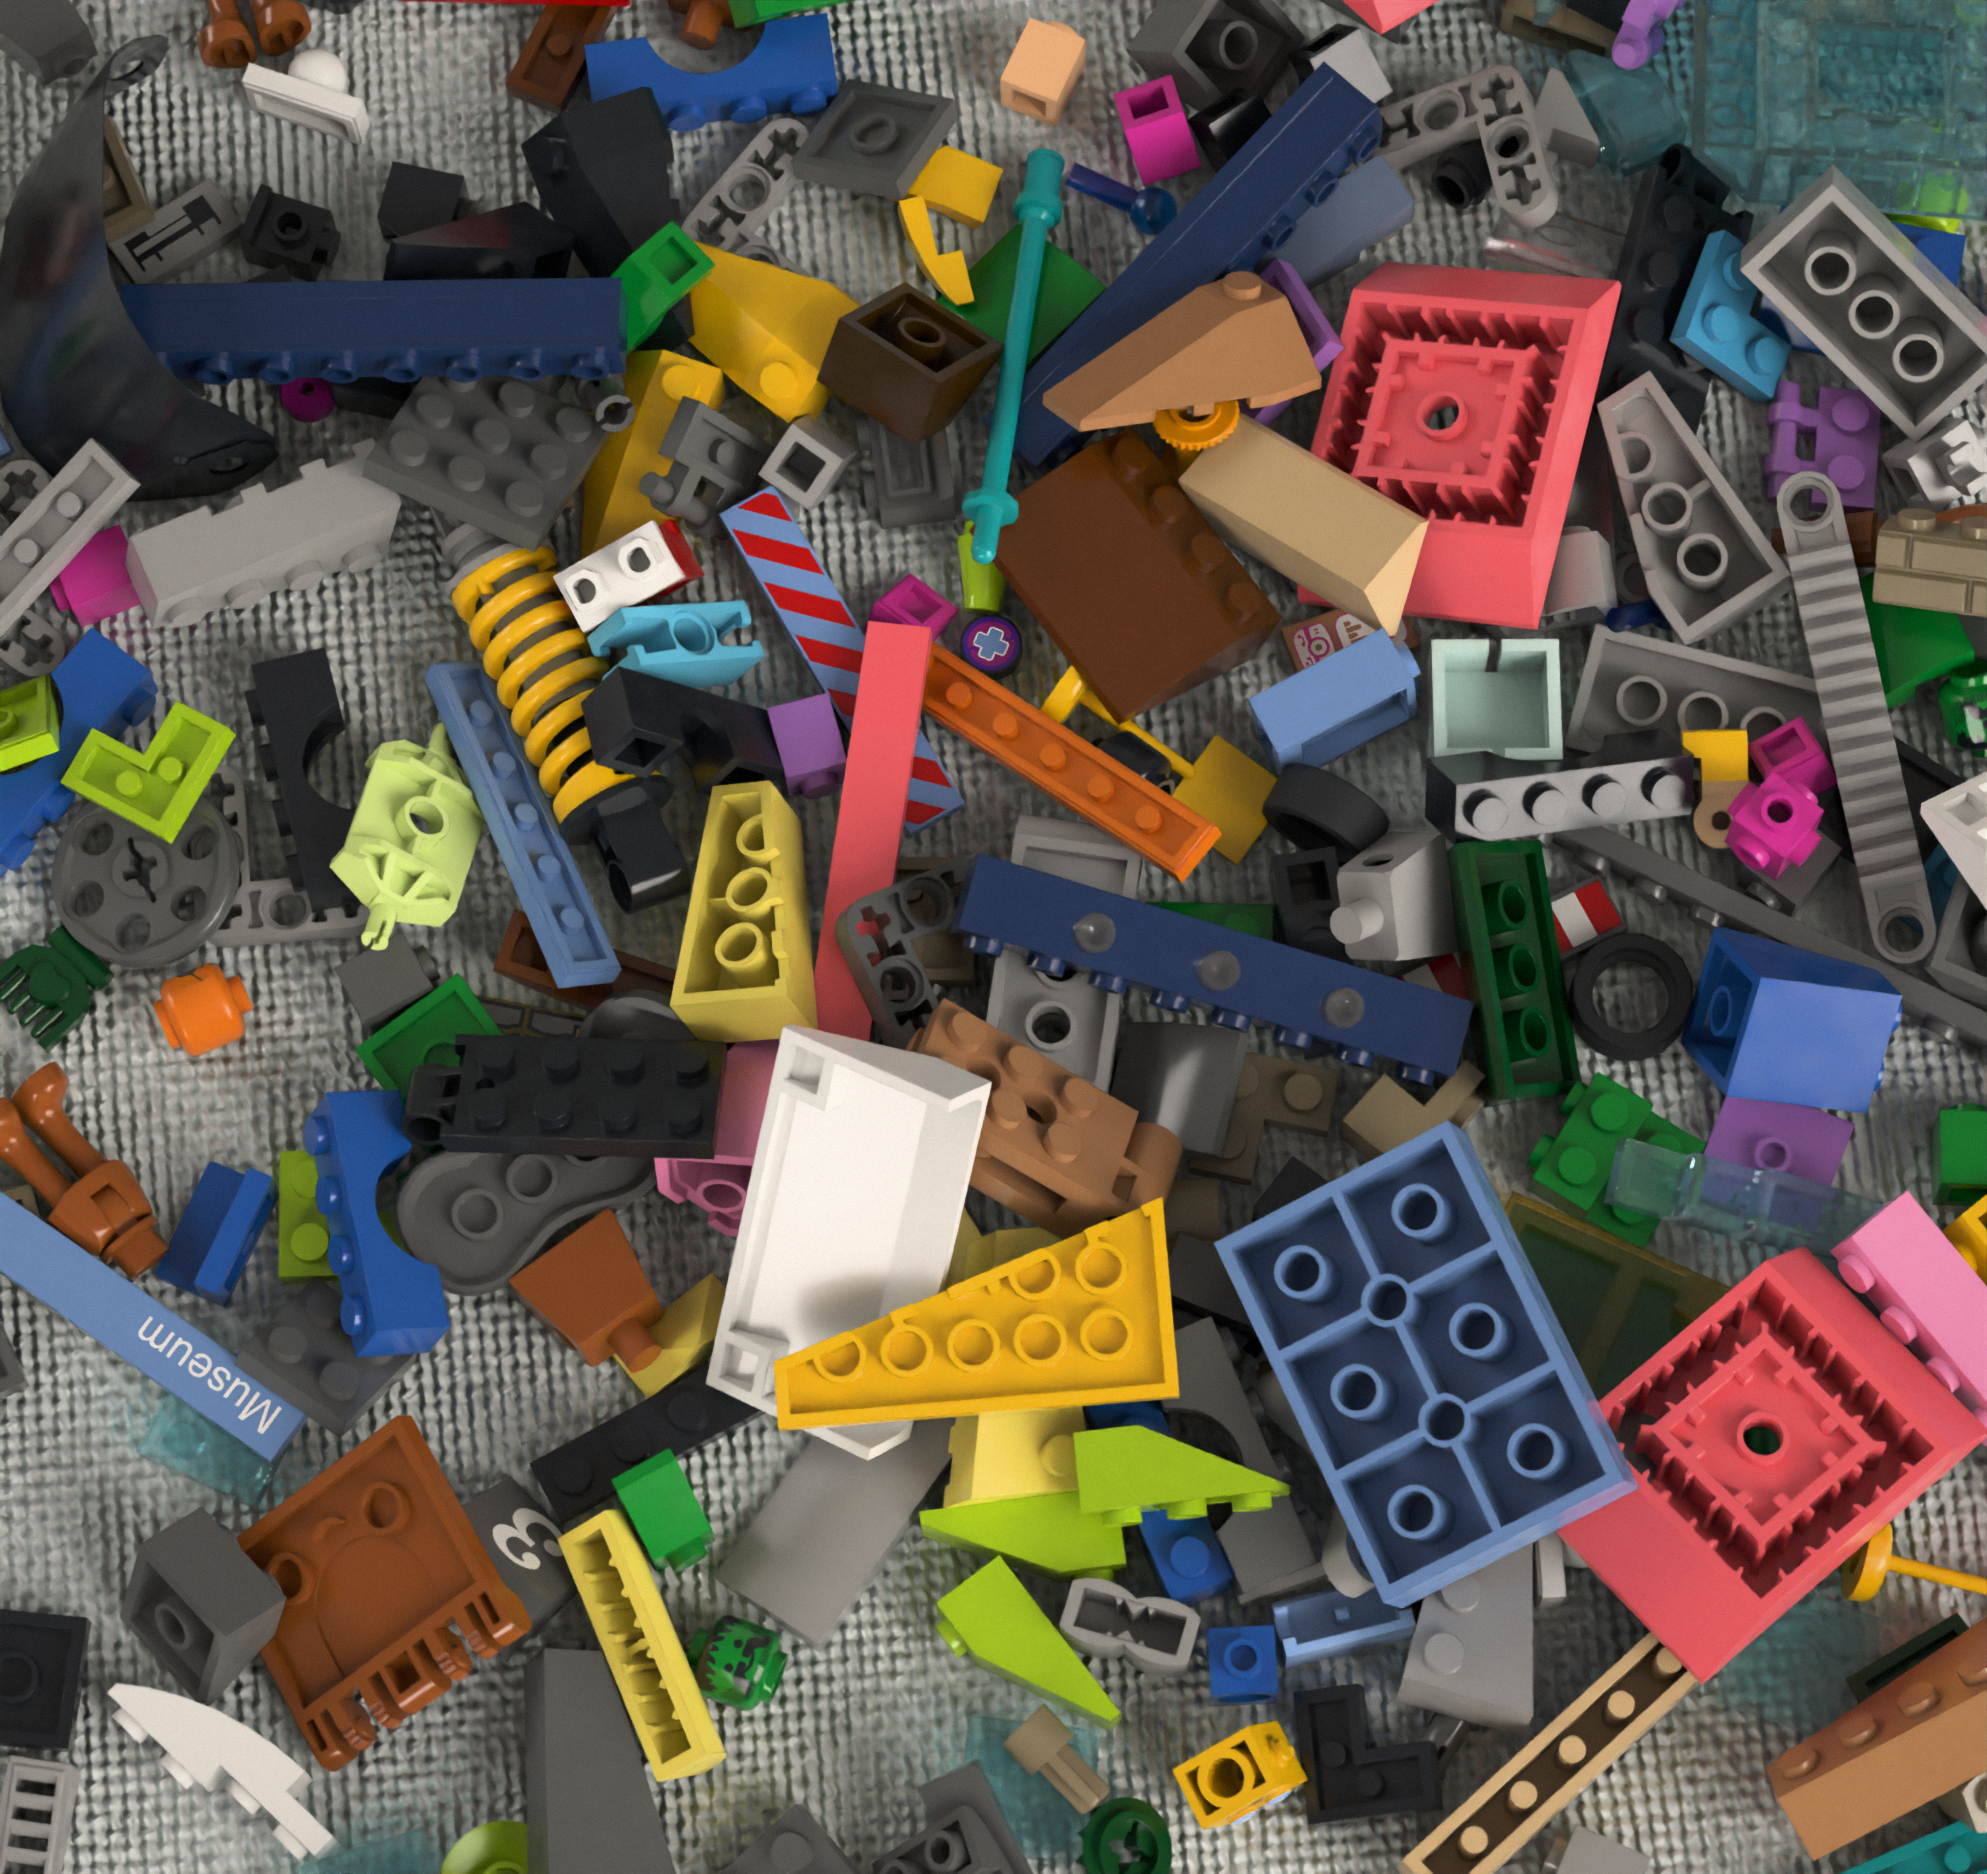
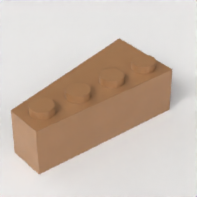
[1766,1617,1987,1861]

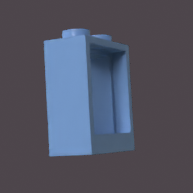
[1248,627,1422,777]

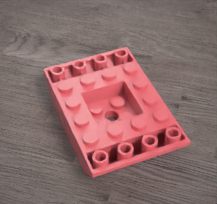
[1297,261,1622,630]
[1555,1245,1987,1685]

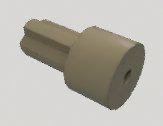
[1001,1704,1109,1815]

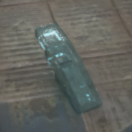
[1604,1137,1884,1260]

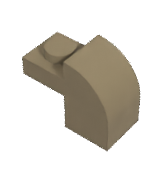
[1339,1060,1486,1161]

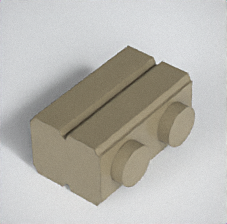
[1872,508,1987,618]

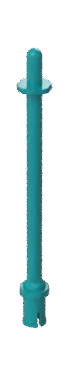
[962,149,1065,564]

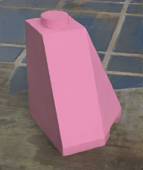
[654,1038,780,1237]

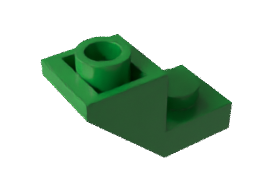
[610,220,715,355]

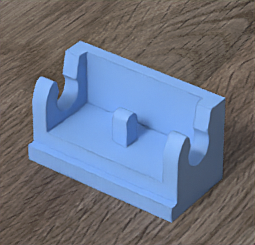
[1268,1587,1416,1669]

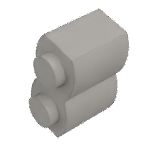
[1485,526,1619,641]
[1059,1578,1201,1678]

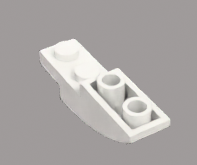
[107,1683,341,1864]

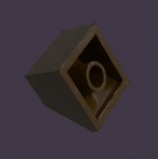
[816,282,1004,445]

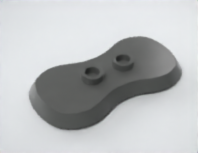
[394,1150,657,1296]

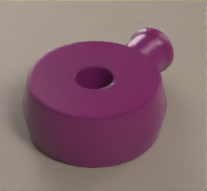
[279,378,335,423]

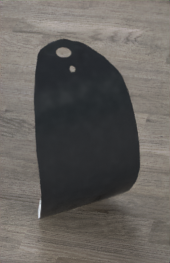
[0,34,279,502]

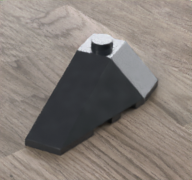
[520,87,695,352]

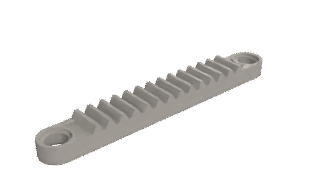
[1777,471,1937,968]

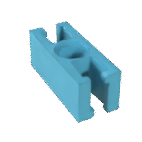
[587,600,765,688]

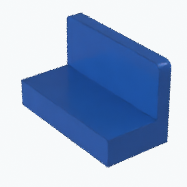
[156,1162,279,1308]

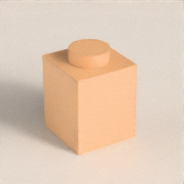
[1000,17,1086,127]

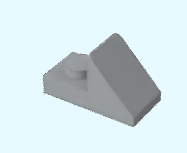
[1517,67,1600,205]

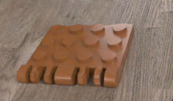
[236,1415,532,1772]

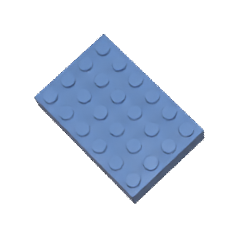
[1214,1120,1640,1608]

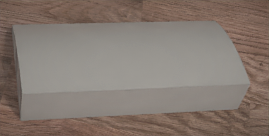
[1564,623,1828,787]
[713,1417,956,1653]

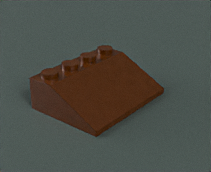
[969,427,1282,725]

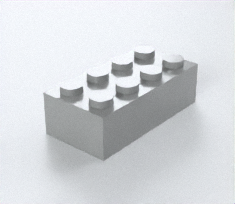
[1740,164,1987,443]

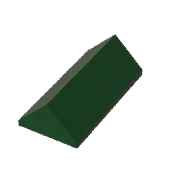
[1447,840,1582,1108]

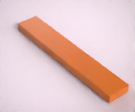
[921,641,1222,884]

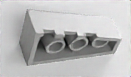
[124,437,402,629]
[1396,1542,1533,1737]

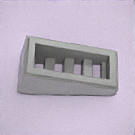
[0,1755,81,1874]

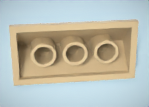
[1178,413,1429,637]

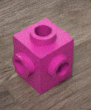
[1724,771,1824,881]

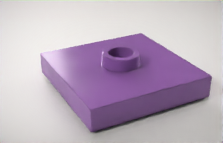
[1686,1096,1855,1245]

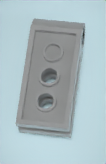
[986,814,1143,1094]

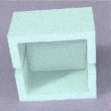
[1427,639,1563,762]

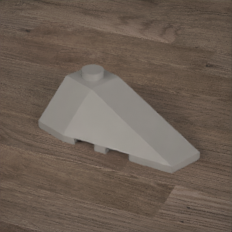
[1597,370,1791,646]

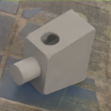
[1330,831,1458,961]

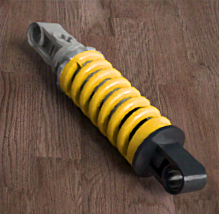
[428,506,691,915]

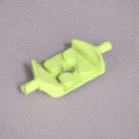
[329,723,485,950]

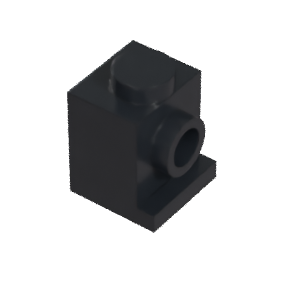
[238,184,341,282]

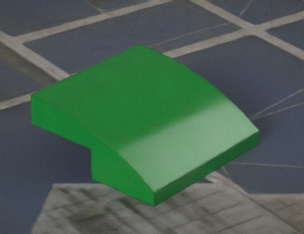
[936,223,1107,376]
[1859,571,1975,709]

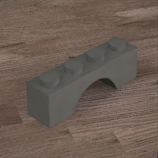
[1156,1316,1321,1596]

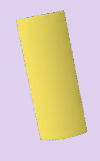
[557,1509,727,1782]

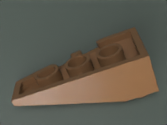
[1043,271,1321,432]

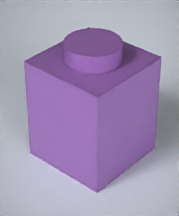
[767,692,847,799]

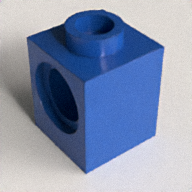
[1206,1625,1278,1707]

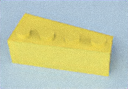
[670,780,818,1043]
[943,1227,1086,1508]

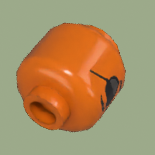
[153,963,253,1057]

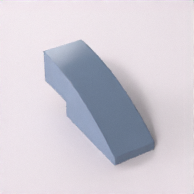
[1253,153,1415,291]

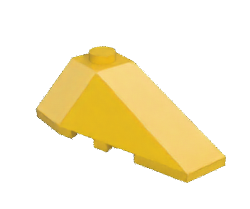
[688,239,862,424]
[580,350,726,561]

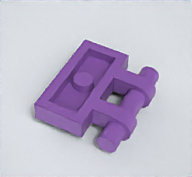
[1612,0,1687,70]
[1763,381,1881,514]

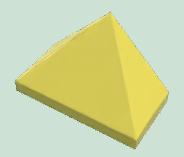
[612,1272,726,1399]

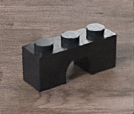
[1187,23,1393,174]
[581,666,784,796]

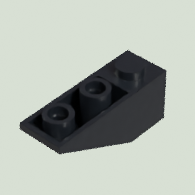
[382,201,576,281]
[1269,846,1355,1060]

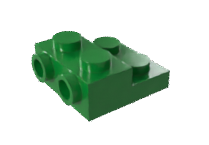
[1526,1072,1707,1257]

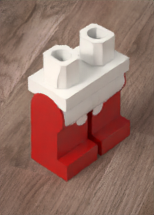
[553,519,705,633]

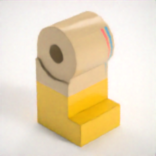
[1680,728,1749,849]

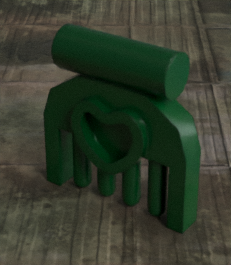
[0,925,114,1053]

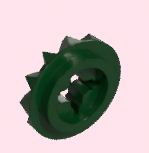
[1075,1797,1172,1874]

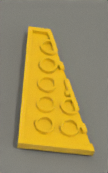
[773,1197,1180,1431]

